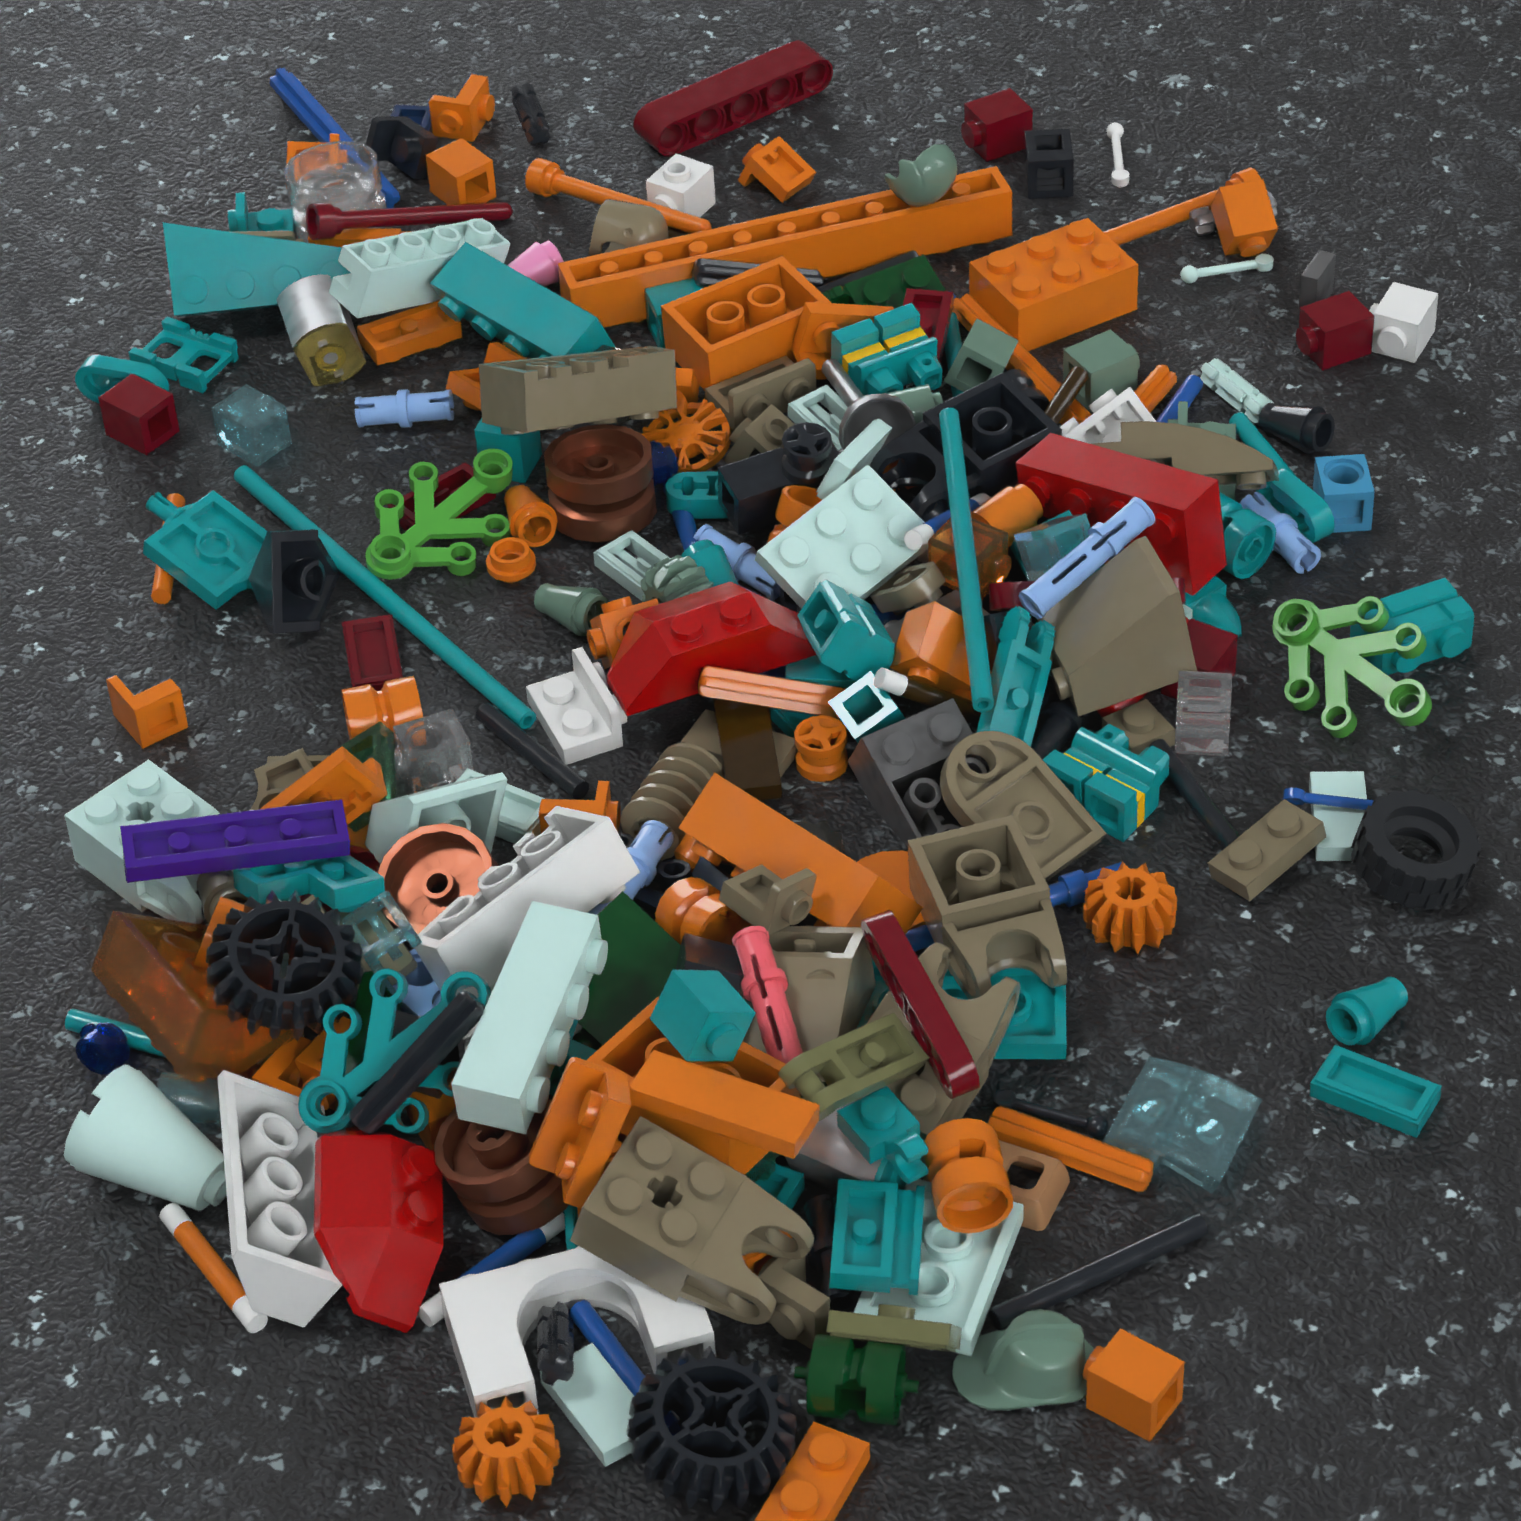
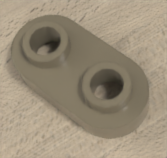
[869,561,946,615]

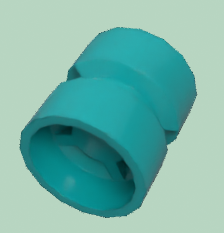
[1220,492,1276,579]

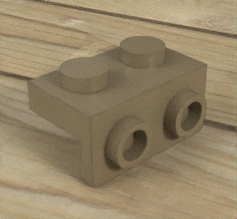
[705,356,816,432]

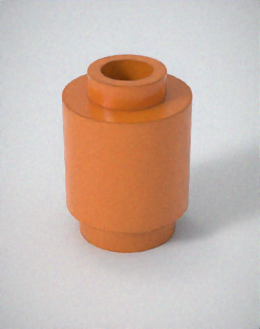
[971,484,1043,555]

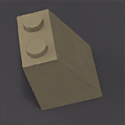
[1038,536,1198,717]

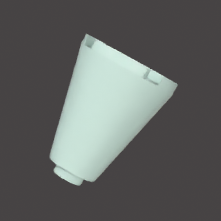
[64,1065,227,1211]

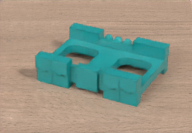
[128,317,239,393]

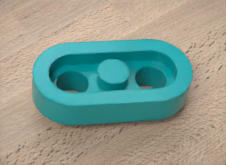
[75,355,169,403]

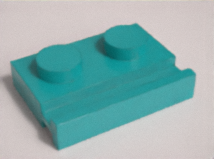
[829,1179,925,1295]

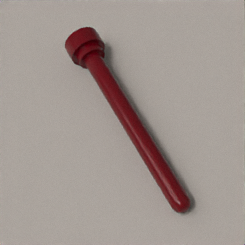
[306,202,512,240]

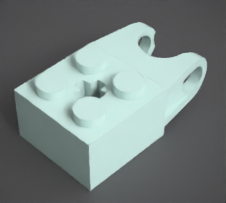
[64,759,233,929]

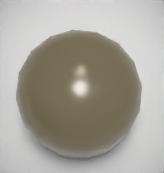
[588,199,668,256]

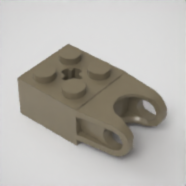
[908,815,1067,1000]
[827,942,1020,1163]
[570,1116,814,1325]

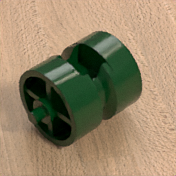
[794,1334,919,1426]

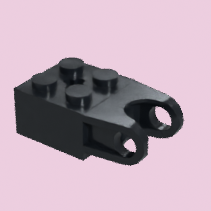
[870,373,1062,522]

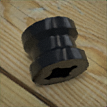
[782,422,832,486]

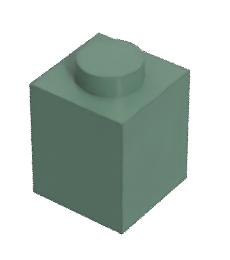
[944,318,1019,392]
[1063,329,1140,411]

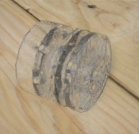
[284,141,390,243]

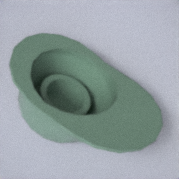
[952,1309,1094,1410]

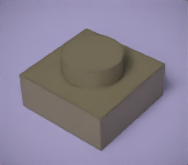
[1102,699,1176,755]

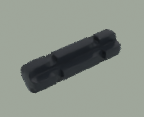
[511,83,550,145]
[537,1302,574,1386]

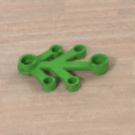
[366,448,513,579]
[1272,596,1432,738]

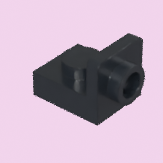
[363,116,438,179]

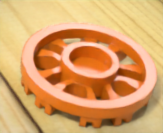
[642,398,732,477]

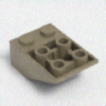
[739,926,876,1082]

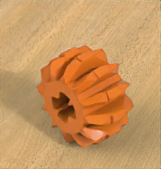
[1083,861,1177,954]
[452,1396,560,1508]

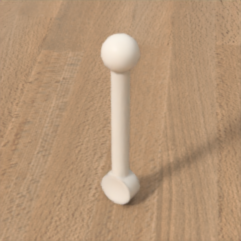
[1106,122,1129,187]

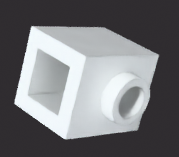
[646,154,716,217]
[1369,282,1438,363]

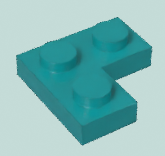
[233,855,385,912]

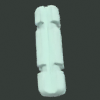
[1200,358,1273,425]

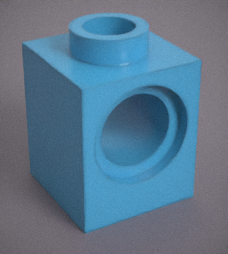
[1313,454,1375,533]

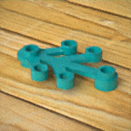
[298,968,491,1134]

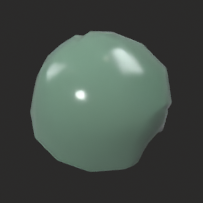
[884,144,957,207]

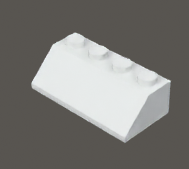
[217,1070,342,1328]

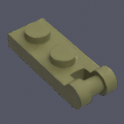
[778,1012,929,1122]

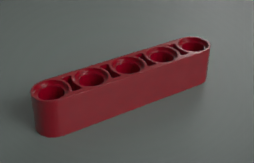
[633,40,833,157]

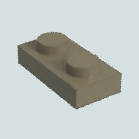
[1208,799,1326,901]

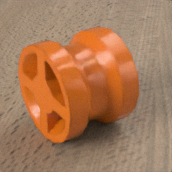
[794,715,848,782]

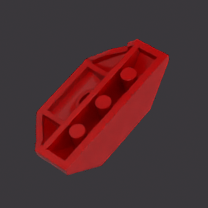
[607,581,816,716]
[314,1126,444,1333]

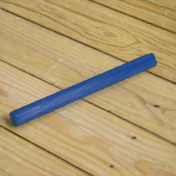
[270,68,400,209]

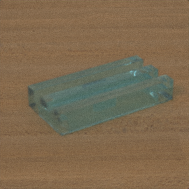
[341,890,422,974]

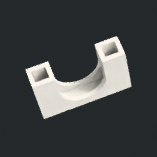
[439,1246,716,1417]

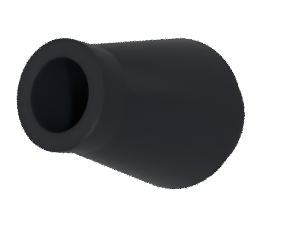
[1259,403,1335,454]

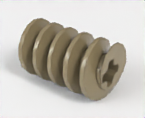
[620,743,724,860]

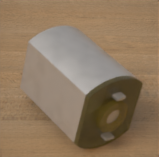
[277,275,366,386]

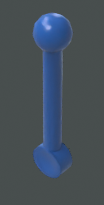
[1283,787,1374,810]

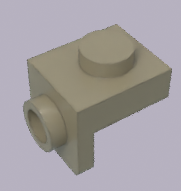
[724,404,795,464]
[719,864,817,935]
[758,1257,830,1350]

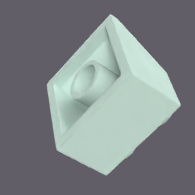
[365,772,508,865]

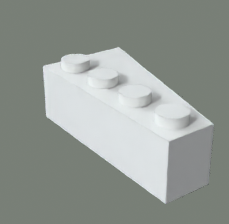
[411,806,640,998]

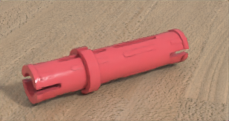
[732,926,803,1064]

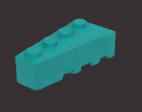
[163,223,350,317]

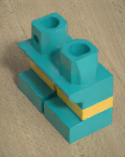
[831,303,943,396]
[1043,723,1170,843]

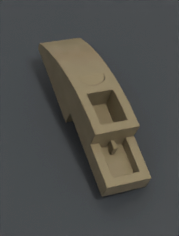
[1093,421,1279,490]

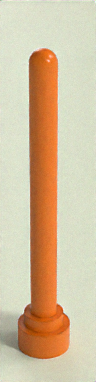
[525,158,712,234]
[1104,167,1261,246]

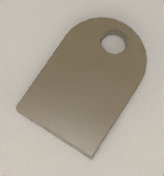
[940,731,1107,882]

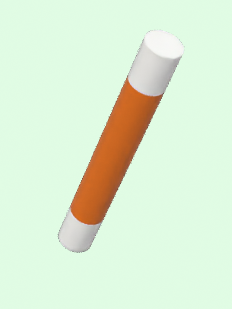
[159,1203,268,1333]

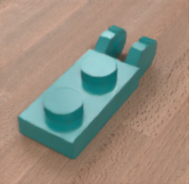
[976,606,1056,747]

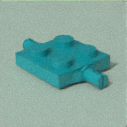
[143,490,267,610]

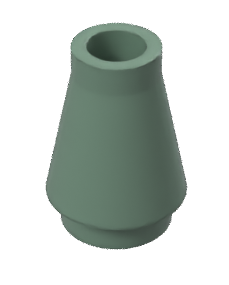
[534,583,609,637]

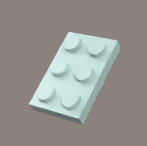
[755,465,935,609]
[854,1179,1024,1356]

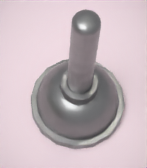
[822,359,916,465]

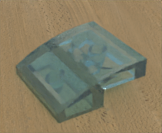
[1103,1057,1262,1193]

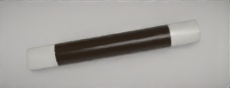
[874,667,981,725]

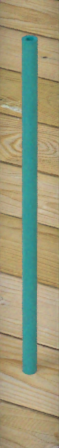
[234,465,536,729]

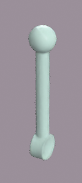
[1180,254,1274,284]

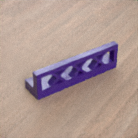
[120,799,350,883]

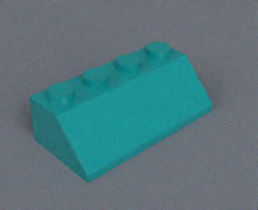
[430,242,617,358]

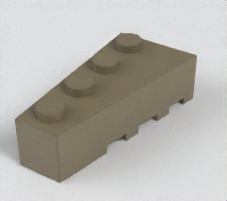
[479,346,677,435]

